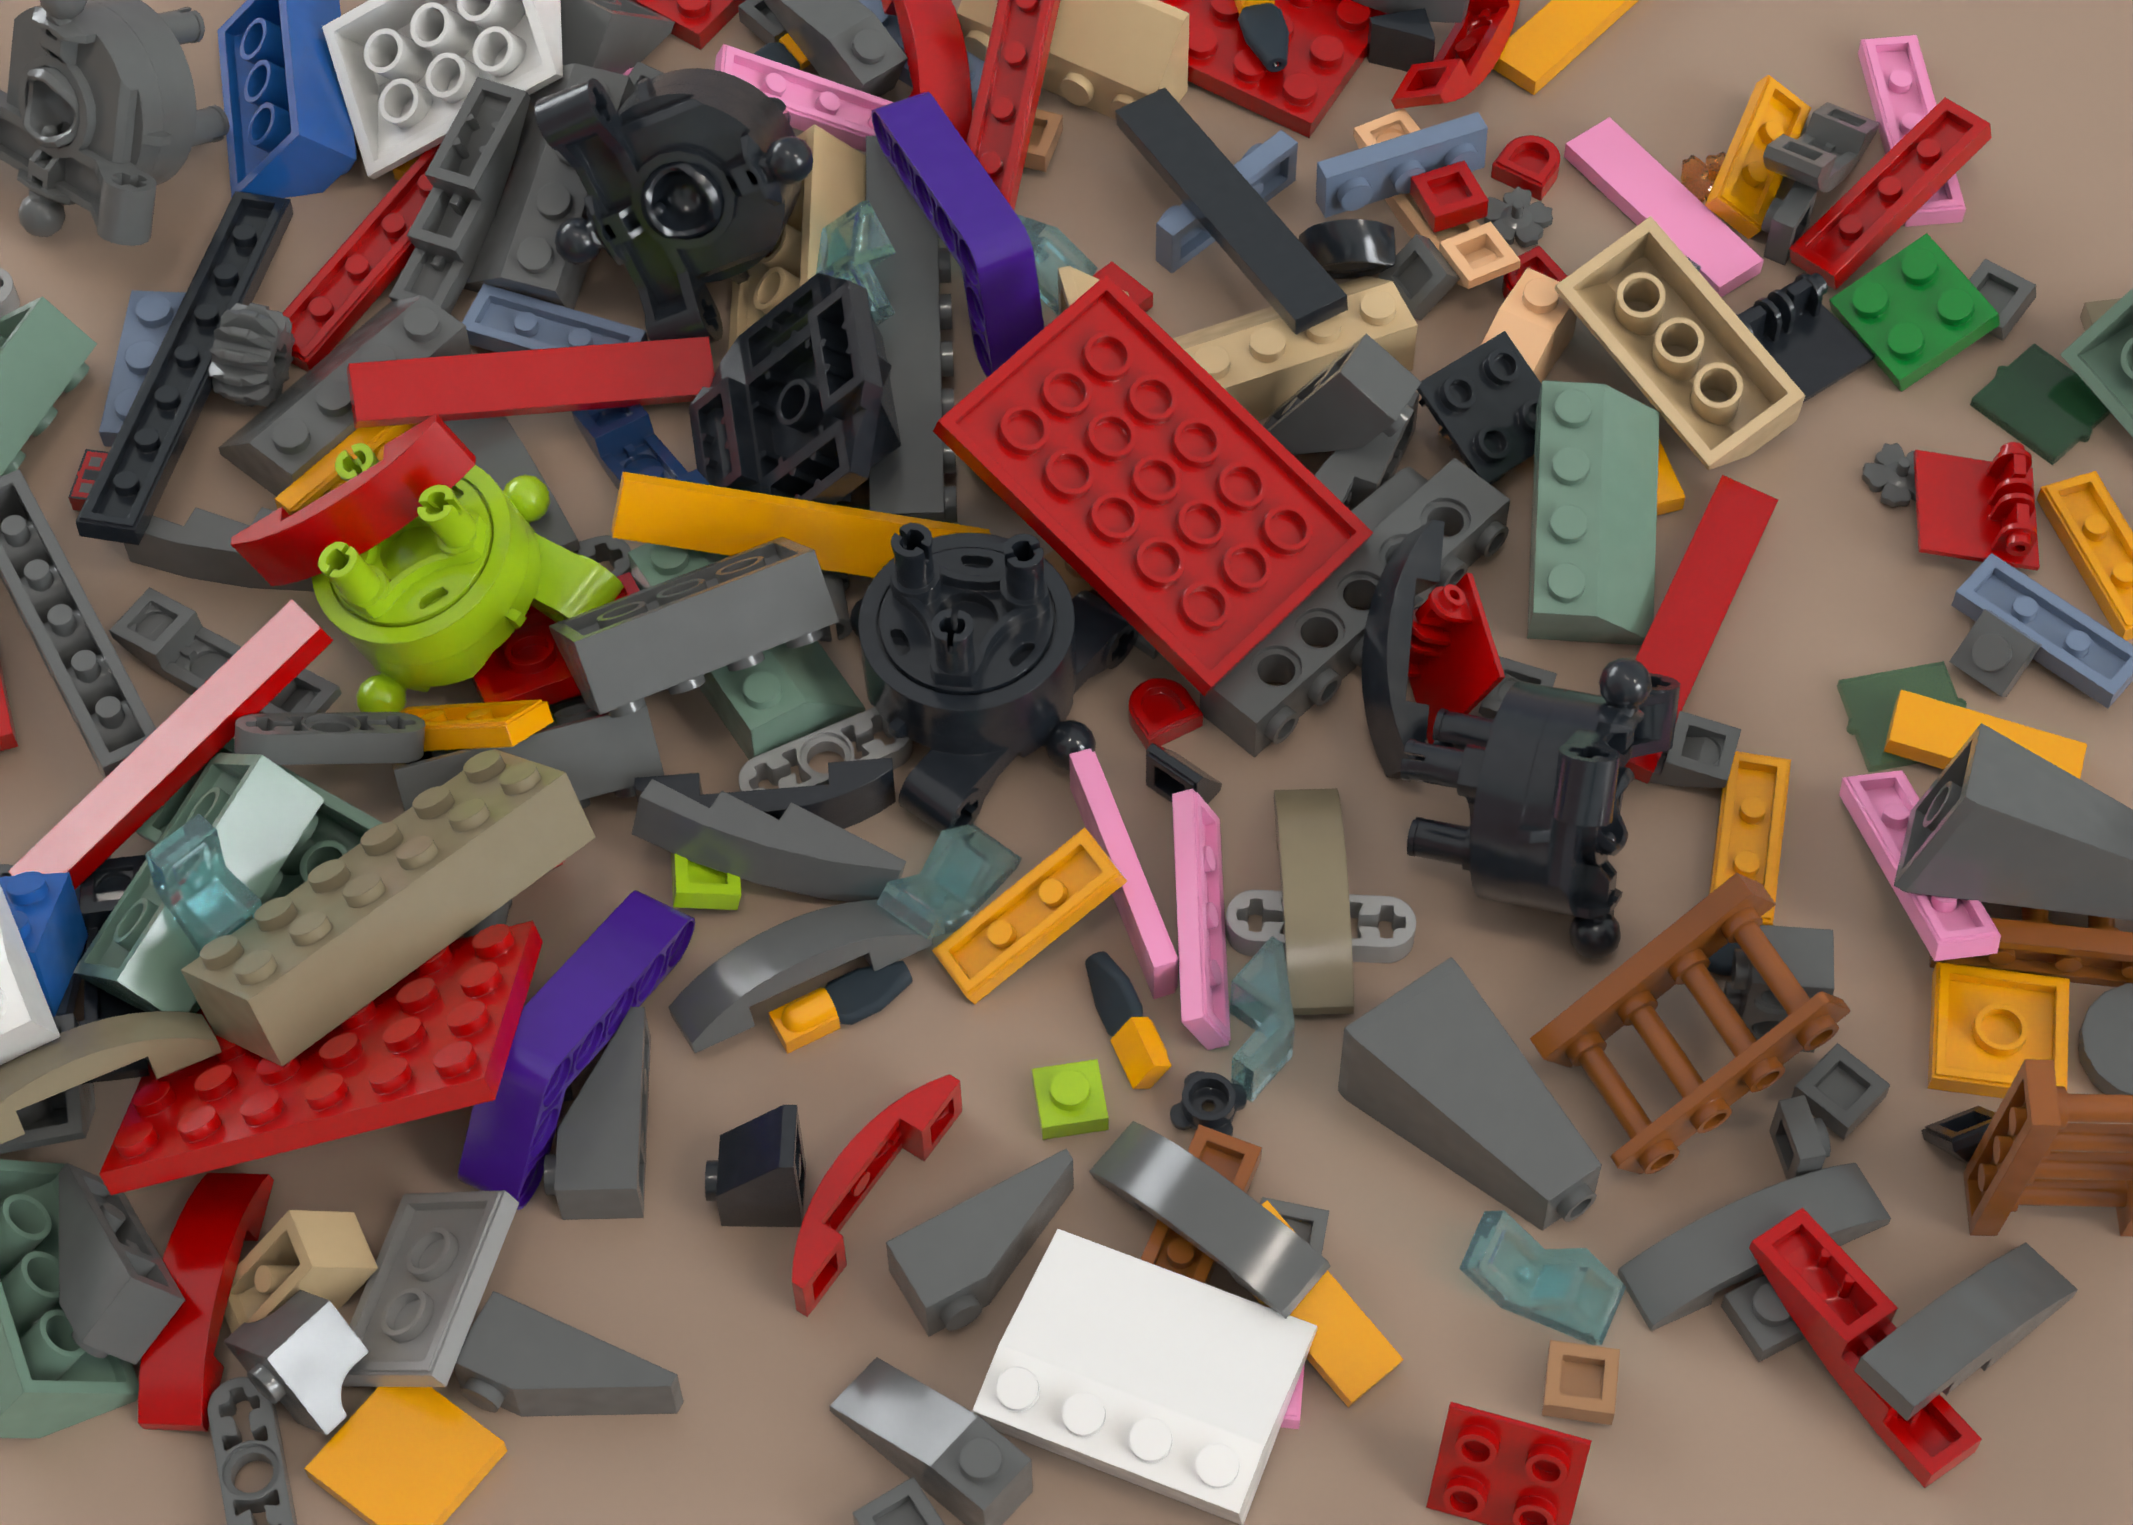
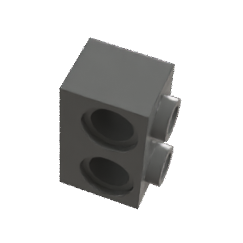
[1723,925,1834,1053]

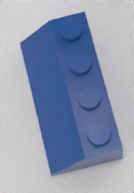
[217,0,357,198]

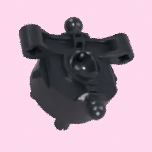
[535,68,813,344]
[850,523,1139,840]
[1400,658,1680,959]

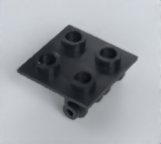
[1736,273,1875,403]
[1417,331,1542,485]

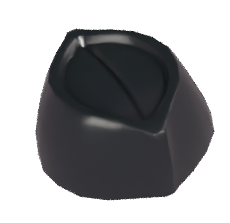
[1298,219,1396,279]

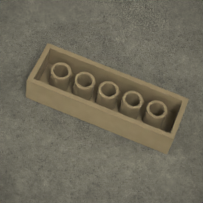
[181,749,596,1067]

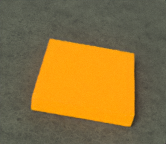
[1927,962,2070,1098]
[304,1387,507,1525]

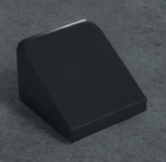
[1367,8,1435,72]
[1146,743,1222,804]

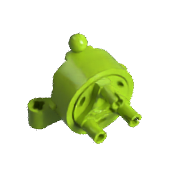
[312,443,624,712]

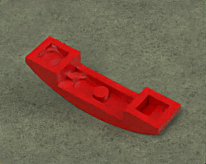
[881,0,972,142]
[1391,0,1520,109]
[231,414,476,586]
[792,1074,962,1317]
[138,1173,274,1432]

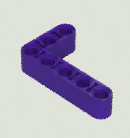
[871,91,1044,377]
[457,890,696,1210]

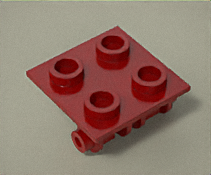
[1914,442,2040,571]
[1408,572,1505,744]
[1426,1402,1592,1525]

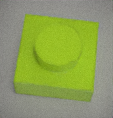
[671,852,741,910]
[1032,1059,1109,1140]

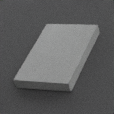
[342,1190,519,1387]

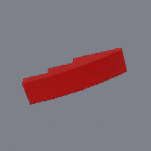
[1749,1207,1982,1488]

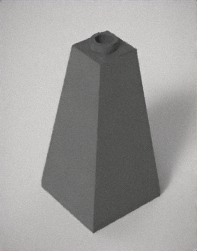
[1894,723,2133,921]
[1338,957,1602,1231]

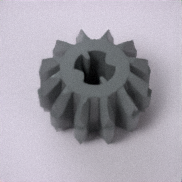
[208,303,295,407]

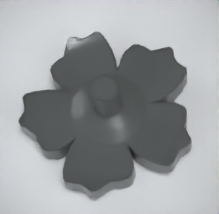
[1484,187,1553,248]
[1862,443,1916,507]

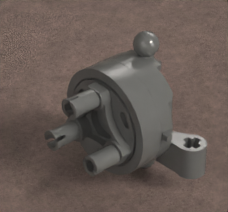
[0,0,230,246]

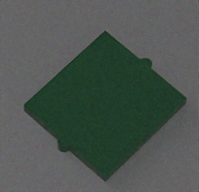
[1970,343,2111,465]
[1837,661,1967,773]

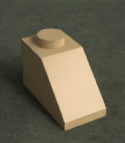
[224,1210,378,1333]

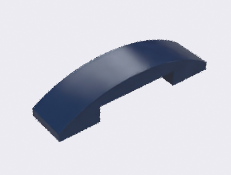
[572,404,710,490]

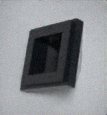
[1921,1106,1996,1164]

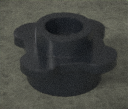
[1170,1071,1247,1136]

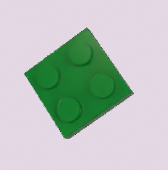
[1829,233,2000,392]

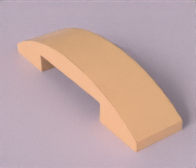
[1353,108,1520,289]

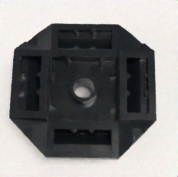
[688,273,901,505]

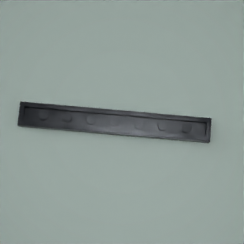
[76,191,293,545]

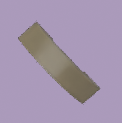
[1274,788,1354,1015]
[0,1011,222,1144]

